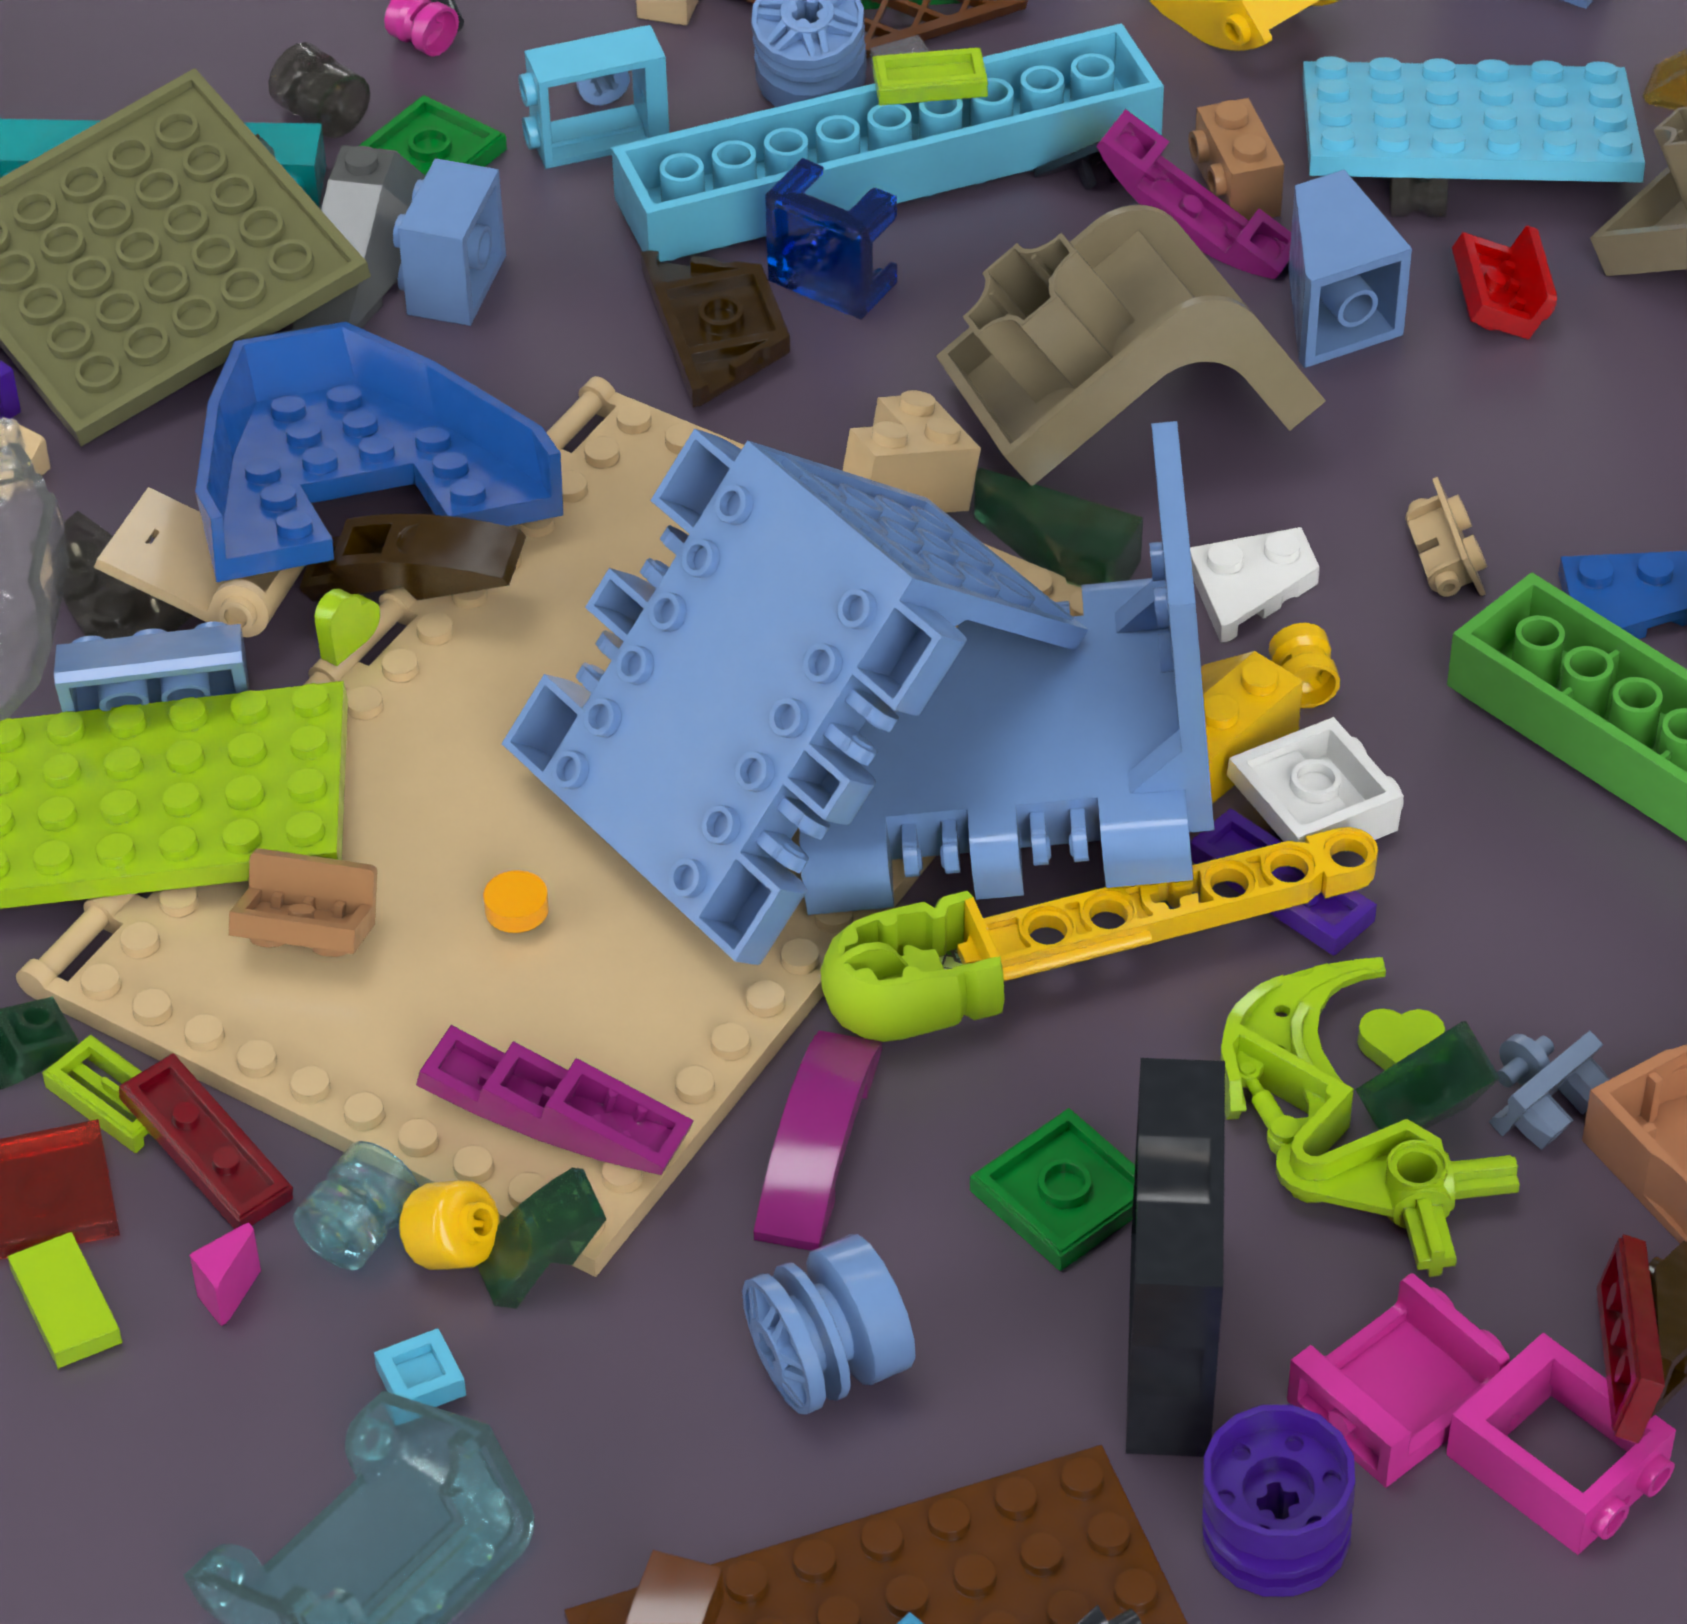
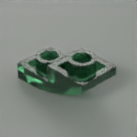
[0,996,78,1090]
[477,1167,607,1308]

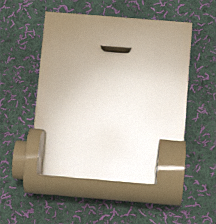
[94,487,305,637]

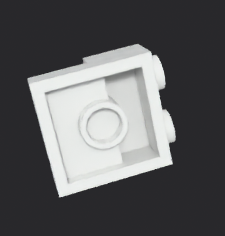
[1227,717,1404,852]

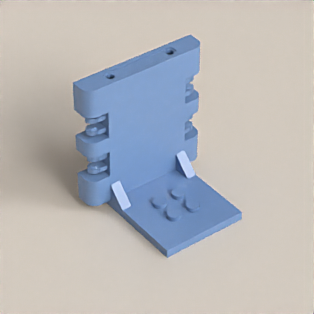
[799,421,1214,915]
[501,429,1088,965]

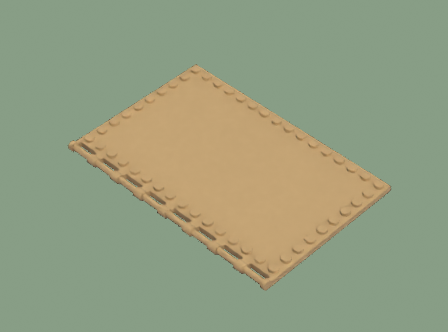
[16,377,1084,1277]

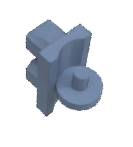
[1489,1030,1610,1150]

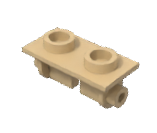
[1405,477,1487,597]

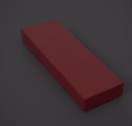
[119,1053,293,1229]

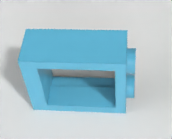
[518,25,670,169]

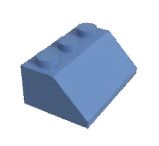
[54,621,250,712]

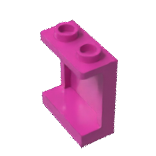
[1287,1273,1510,1488]

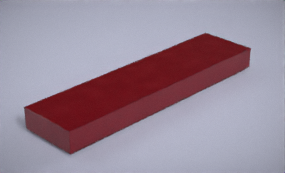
[1596,1234,1665,1444]

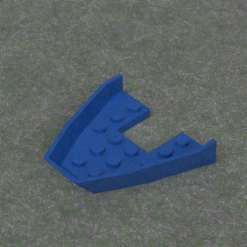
[195,321,564,582]

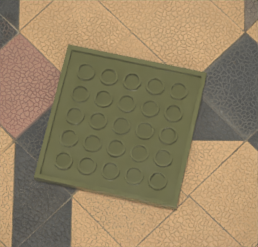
[0,68,371,447]

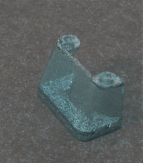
[183,1391,535,1624]

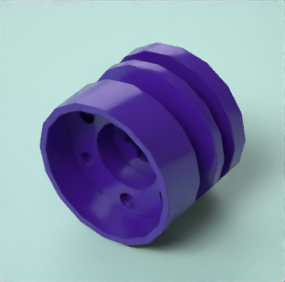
[1202,1405,1355,1597]

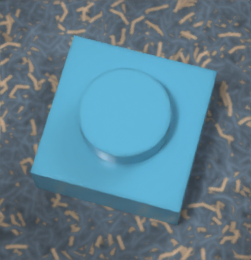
[374,1328,466,1420]

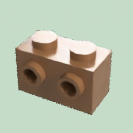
[1188,98,1284,220]

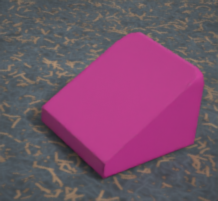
[190,1222,261,1326]

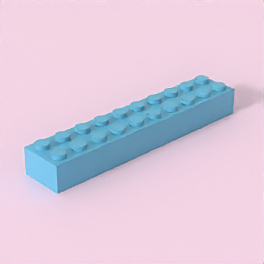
[611,23,1164,262]

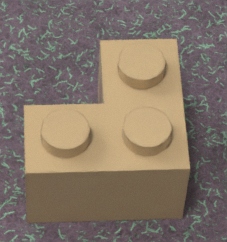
[843,390,981,513]

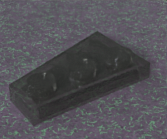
[34,511,193,639]

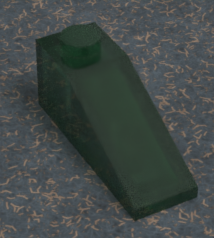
[974,467,1143,587]

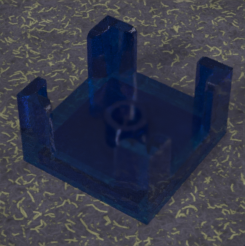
[765,158,897,320]

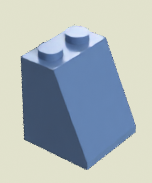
[1288,170,1412,368]

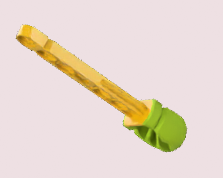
[820,827,1378,1042]

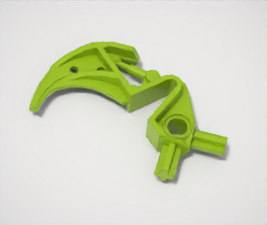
[1220,957,1520,1277]

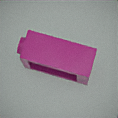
[1446,1333,1676,1555]

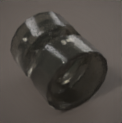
[268,42,370,138]

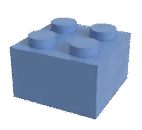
[393,158,506,326]

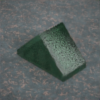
[1355,1021,1500,1130]

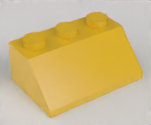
[1201,651,1303,804]

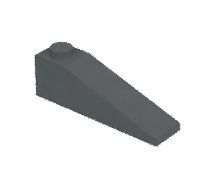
[291,145,425,331]

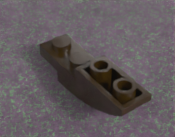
[299,514,526,602]

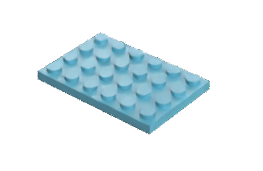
[1302,56,1645,182]

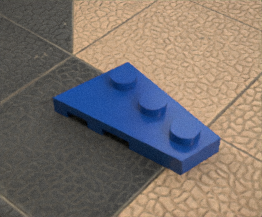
[1558,551,1687,639]

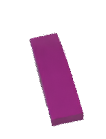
[416,1025,694,1176]

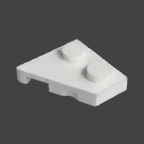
[1190,527,1319,643]

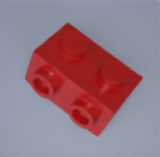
[1452,225,1557,340]

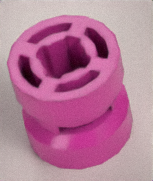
[384,0,459,57]

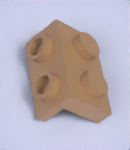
[229,848,377,957]

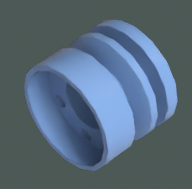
[751,0,867,107]
[742,1234,916,1414]

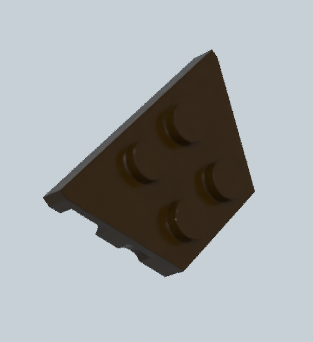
[641,250,790,407]

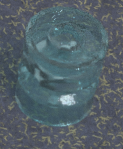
[293,1141,419,1270]

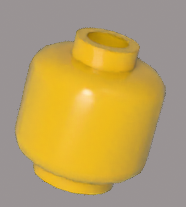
[399,1180,500,1270]

